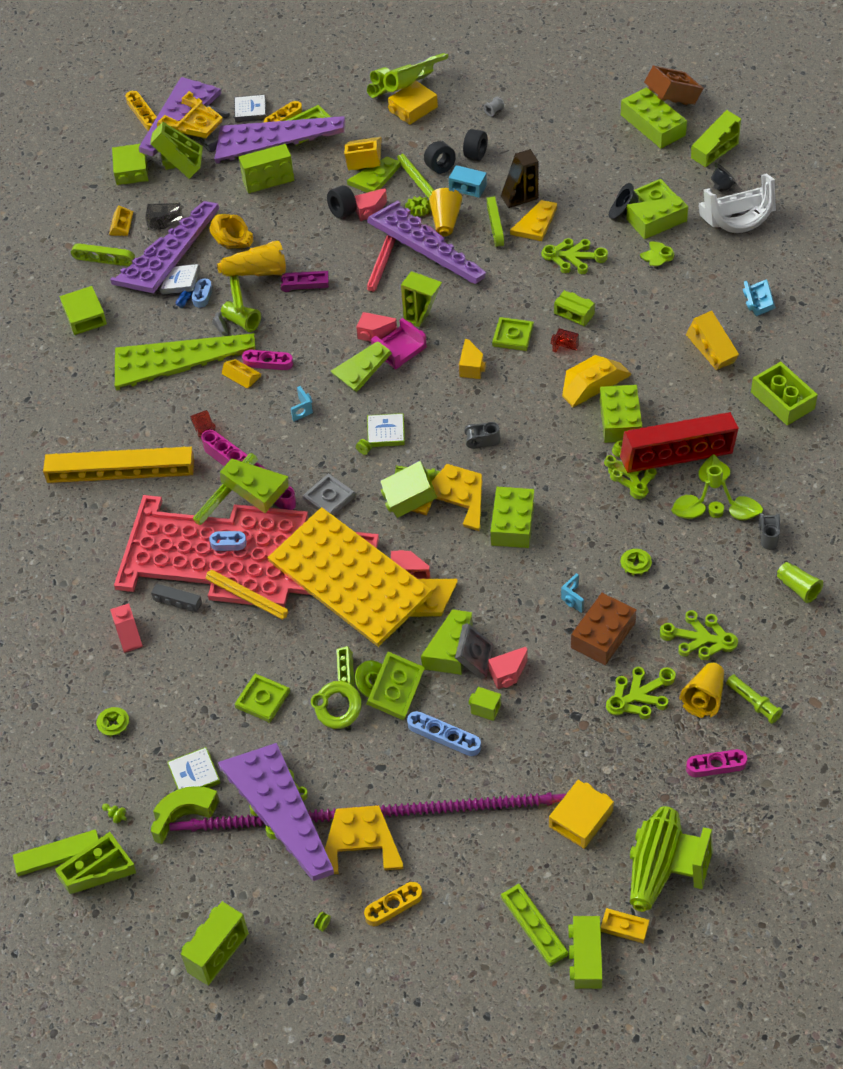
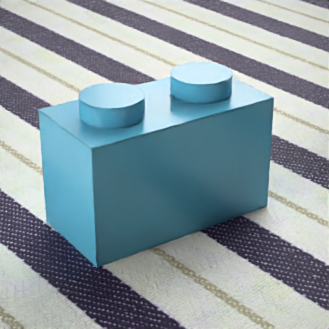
[449,165,487,198]

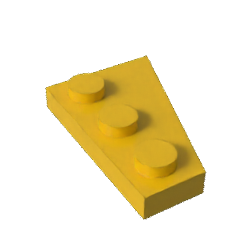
[510,200,557,241]

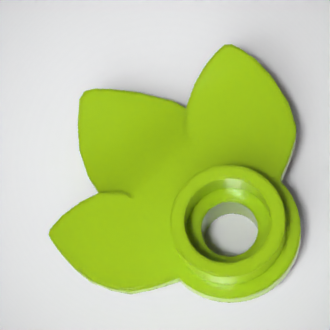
[640,241,675,266]

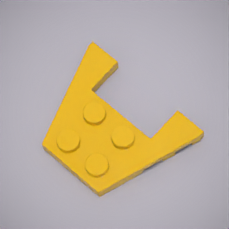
[157,91,223,138]
[412,464,483,532]
[325,805,404,874]

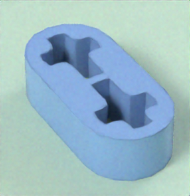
[192,278,212,308]
[209,531,247,551]

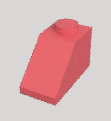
[355,188,387,221]
[356,312,397,341]
[391,550,430,579]
[110,603,143,653]
[488,647,528,689]

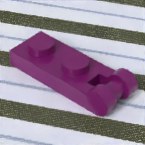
[281,271,329,292]

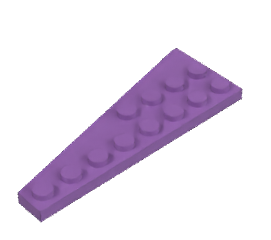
[139,77,221,156]
[215,116,346,164]
[110,201,219,293]
[367,201,486,284]
[218,743,334,881]

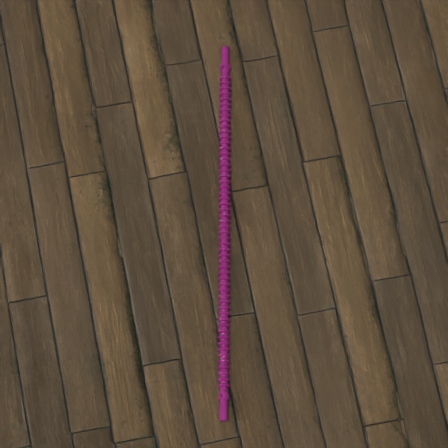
[170,792,567,832]

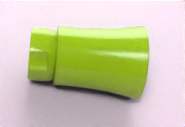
[221,301,261,333]
[777,562,823,603]

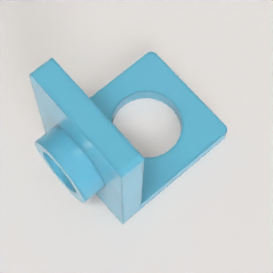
[291,386,313,421]
[561,573,584,613]

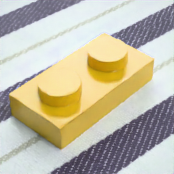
[600,908,649,944]

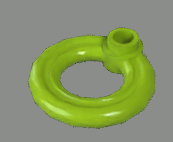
[311,681,361,729]

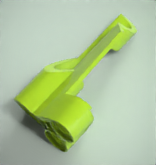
[367,53,449,98]

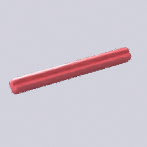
[367,235,396,292]

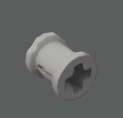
[483,96,504,117]

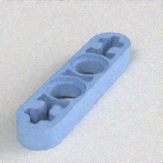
[407,711,481,756]

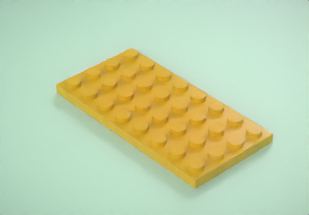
[267,507,433,647]

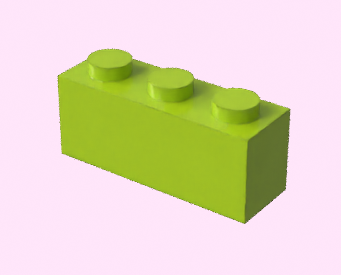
[568,916,602,989]

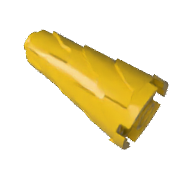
[217,241,286,277]

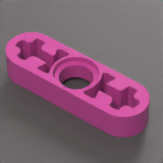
[242,350,293,370]
[686,749,747,777]

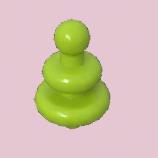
[102,803,127,824]

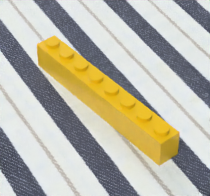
[43,447,195,483]

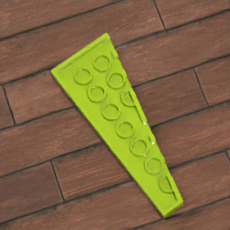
[115,333,256,390]

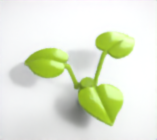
[671,454,763,520]

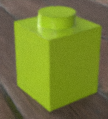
[468,687,501,721]

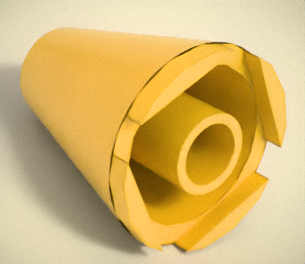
[429,188,463,237]
[679,663,725,718]

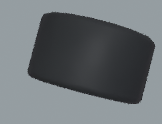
[463,129,488,160]
[424,141,456,174]
[327,185,357,218]

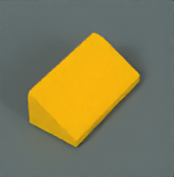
[109,205,134,236]
[222,359,262,388]

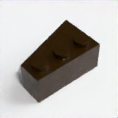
[501,149,539,208]

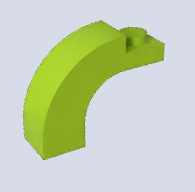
[151,786,220,844]

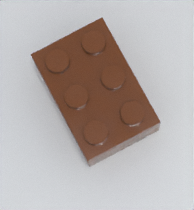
[644,65,704,105]
[571,593,637,666]

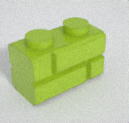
[554,290,595,327]

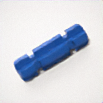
[175,282,197,308]

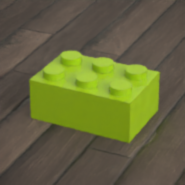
[239,144,295,194]
[751,362,818,425]
[600,385,642,443]
[491,486,534,548]
[181,901,249,986]

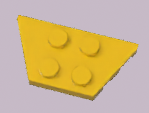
[410,579,457,617]

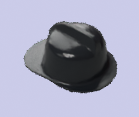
[711,163,737,191]
[608,183,639,219]

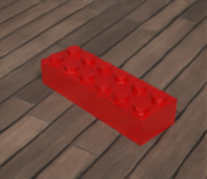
[620,412,739,473]

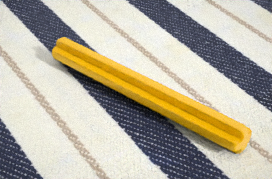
[205,570,288,620]

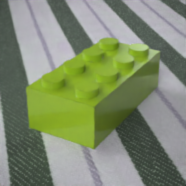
[621,87,687,149]

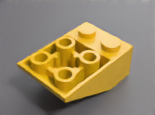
[344,137,382,170]

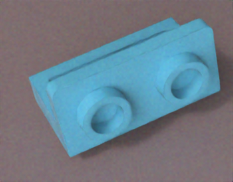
[743,279,776,316]

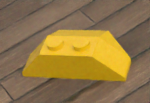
[562,355,631,407]

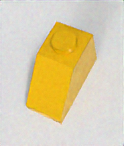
[459,339,486,379]

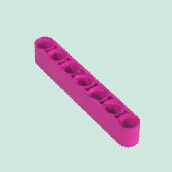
[201,430,296,510]

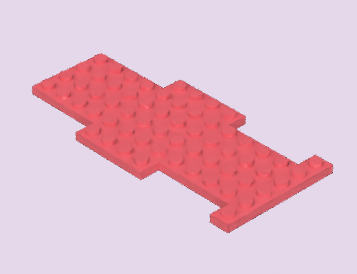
[114,495,379,608]

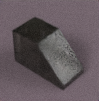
[145,203,183,230]

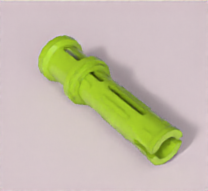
[726,674,783,724]

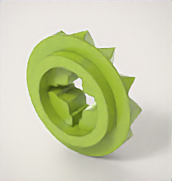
[405,195,431,216]
[620,549,652,576]
[96,707,130,737]

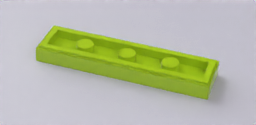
[13,829,99,876]
[501,884,568,967]

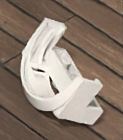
[699,174,776,233]

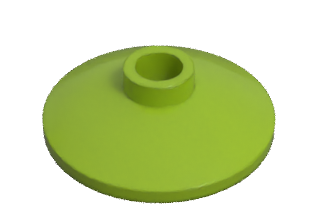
[355,660,382,698]

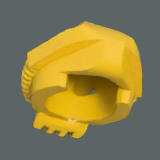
[209,214,253,249]

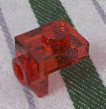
[550,328,579,352]
[190,410,216,437]

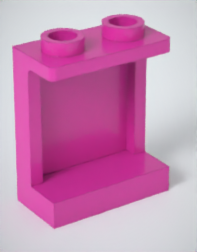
[371,318,427,370]

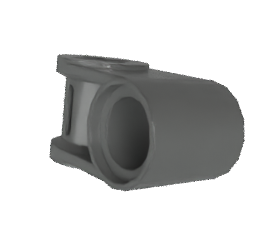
[464,422,501,449]
[759,513,780,550]

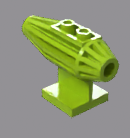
[630,806,713,912]

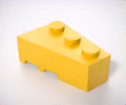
[686,311,739,370]

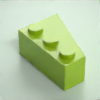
[691,110,741,167]
[626,196,688,239]
[421,609,473,675]

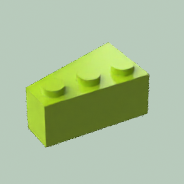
[150,122,203,179]
[401,271,442,327]
[220,459,289,513]
[55,832,136,894]

